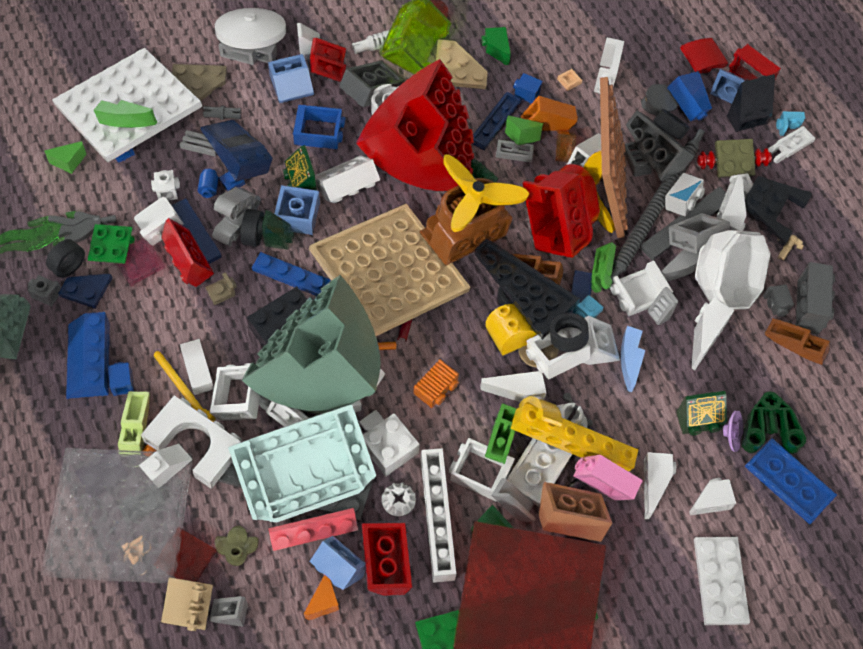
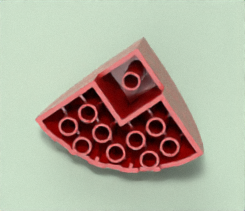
[356,59,474,191]

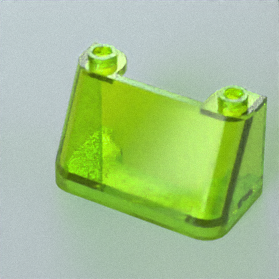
[379,0,452,74]

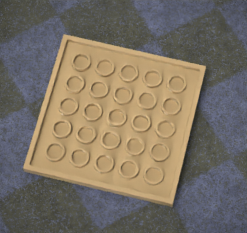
[309,204,471,336]

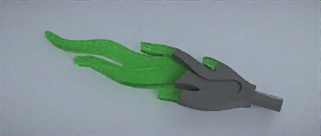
[0,211,117,254]

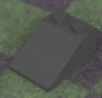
[339,61,405,107]

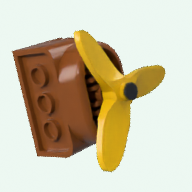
[420,154,529,266]

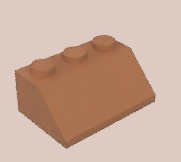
[539,482,612,542]

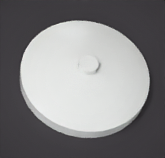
[215,8,286,49]

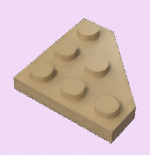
[436,39,488,89]

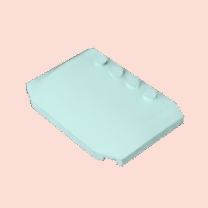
[228,404,376,522]

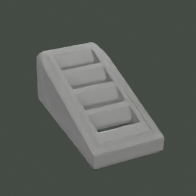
[648,287,678,325]

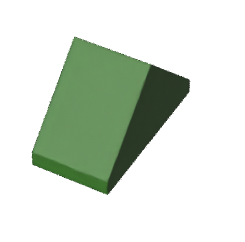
[505,115,543,146]
[44,141,87,174]

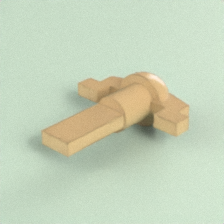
[777,235,804,260]

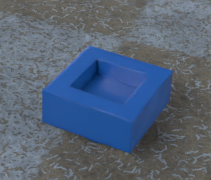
[219,172,245,191]

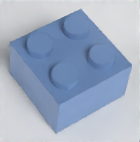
[273,185,320,235]

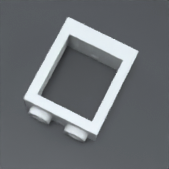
[526,327,590,380]
[210,363,260,421]
[449,438,515,501]

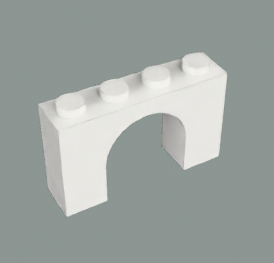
[141,396,242,489]

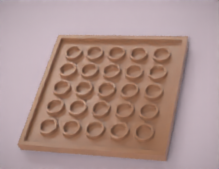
[600,77,628,238]

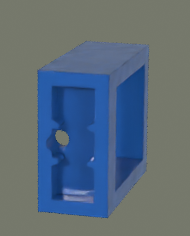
[293,105,345,149]

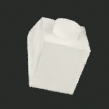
[297,23,320,59]
[139,444,193,488]
[689,478,736,516]

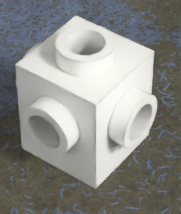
[151,170,180,201]

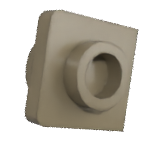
[205,272,237,305]

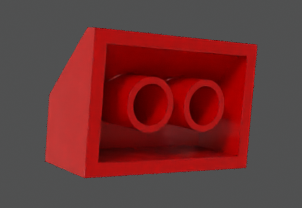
[161,218,214,287]
[362,523,412,596]

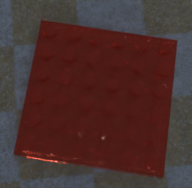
[453,521,606,649]

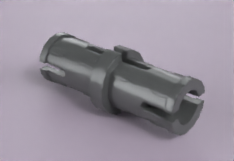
[203,105,241,120]

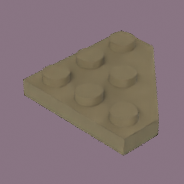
[172,64,227,101]

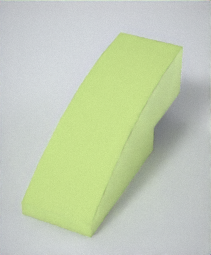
[118,391,150,456]

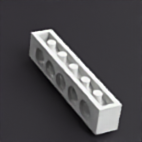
[421,448,456,583]

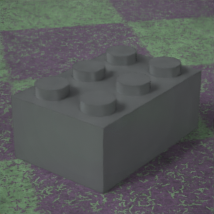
[796,262,835,334]

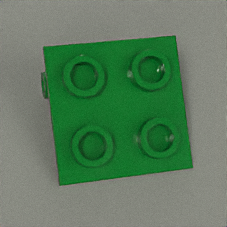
[87,224,135,264]

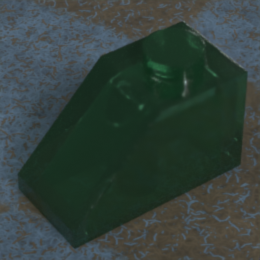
[262,210,294,250]

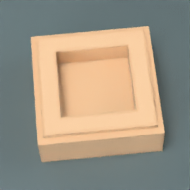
[557,69,582,91]

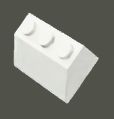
[315,155,380,203]

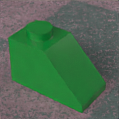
[481,27,511,65]

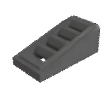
[624,141,652,177]

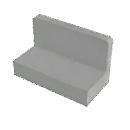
[491,478,536,522]

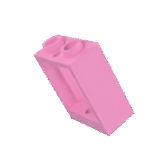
[573,455,643,500]

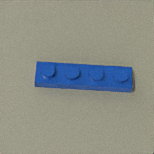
[252,252,331,296]

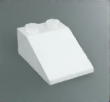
[692,298,734,370]

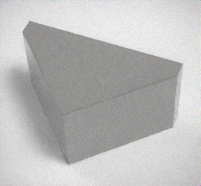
[209,596,248,627]

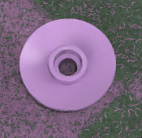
[723,410,743,452]

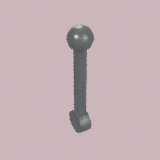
[563,393,593,427]

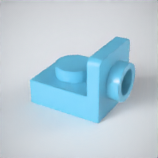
[776,111,805,136]
[573,295,604,318]

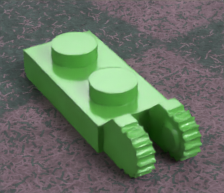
[591,242,616,293]

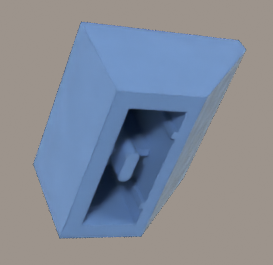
[268,54,314,103]
[309,536,366,590]

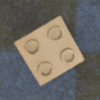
[161,577,213,631]

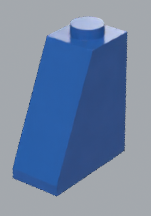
[667,71,712,122]

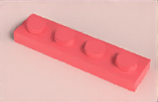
[268,508,358,551]

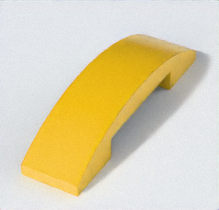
[519,396,562,427]

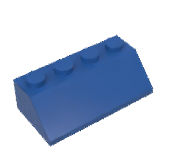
[66,312,110,399]

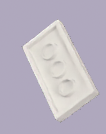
[694,537,750,625]

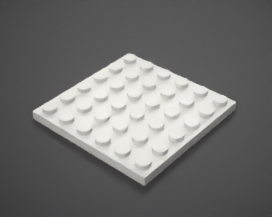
[52,48,202,162]

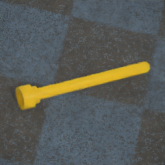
[154,351,216,422]

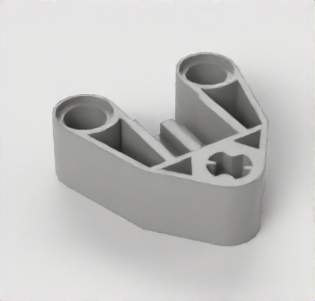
[212,187,261,247]

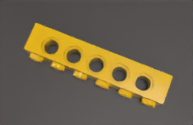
[510,403,638,472]

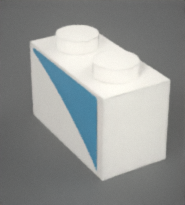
[665,173,705,217]

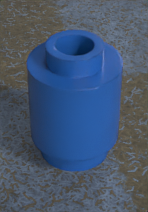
[198,169,219,198]

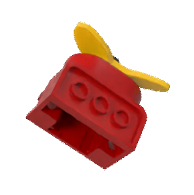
[522,151,615,258]

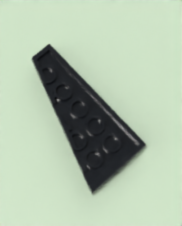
[474,238,580,340]

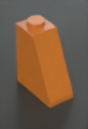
[520,96,578,131]

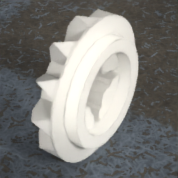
[382,482,416,516]

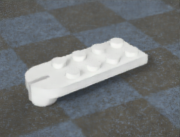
[507,403,587,507]

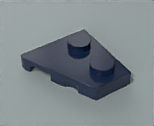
[58,274,113,309]

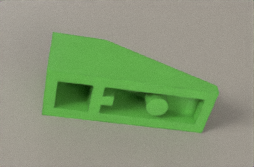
[485,404,516,464]

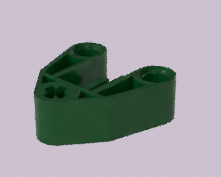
[742,391,806,454]

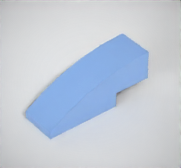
[621,326,645,392]

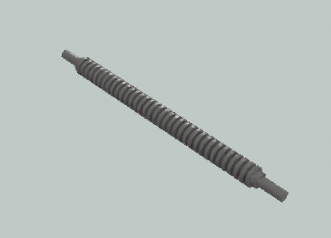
[610,129,705,285]

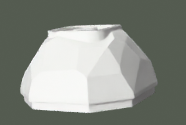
[695,230,770,309]

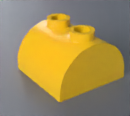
[486,304,537,356]

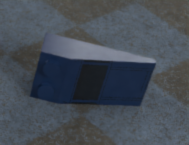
[200,120,273,182]

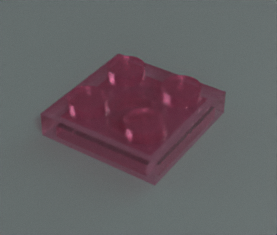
[115,238,165,287]

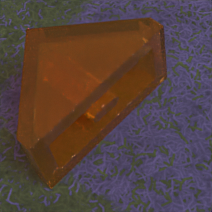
[555,130,577,162]

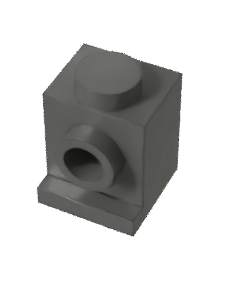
[27,275,61,307]
[763,284,794,317]

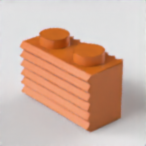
[413,359,459,408]

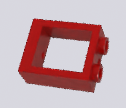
[729,44,781,80]

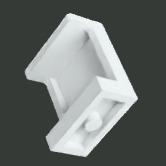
[594,38,624,94]
[610,261,673,316]

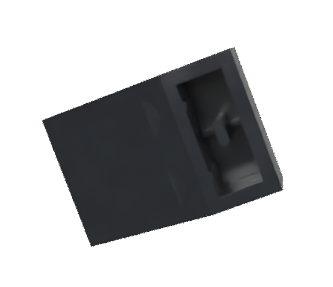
[727,74,775,132]

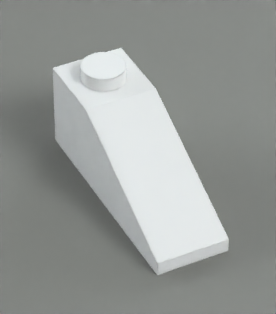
[717,175,746,231]
[480,371,546,402]
[644,452,676,519]

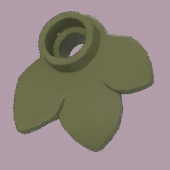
[215,525,259,566]

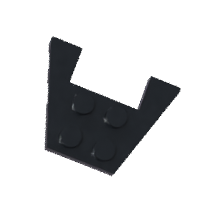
[745,176,812,246]

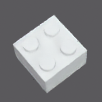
[363,413,420,477]

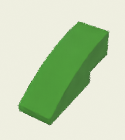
[93,100,157,128]

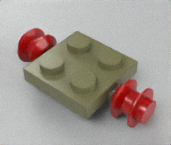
[697,139,772,178]

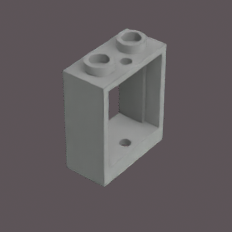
[669,213,730,254]

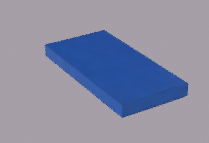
[744,438,837,524]

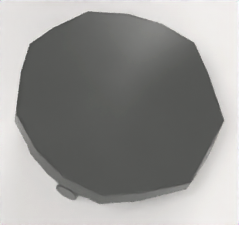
[641,84,677,116]

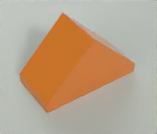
[304,574,339,620]

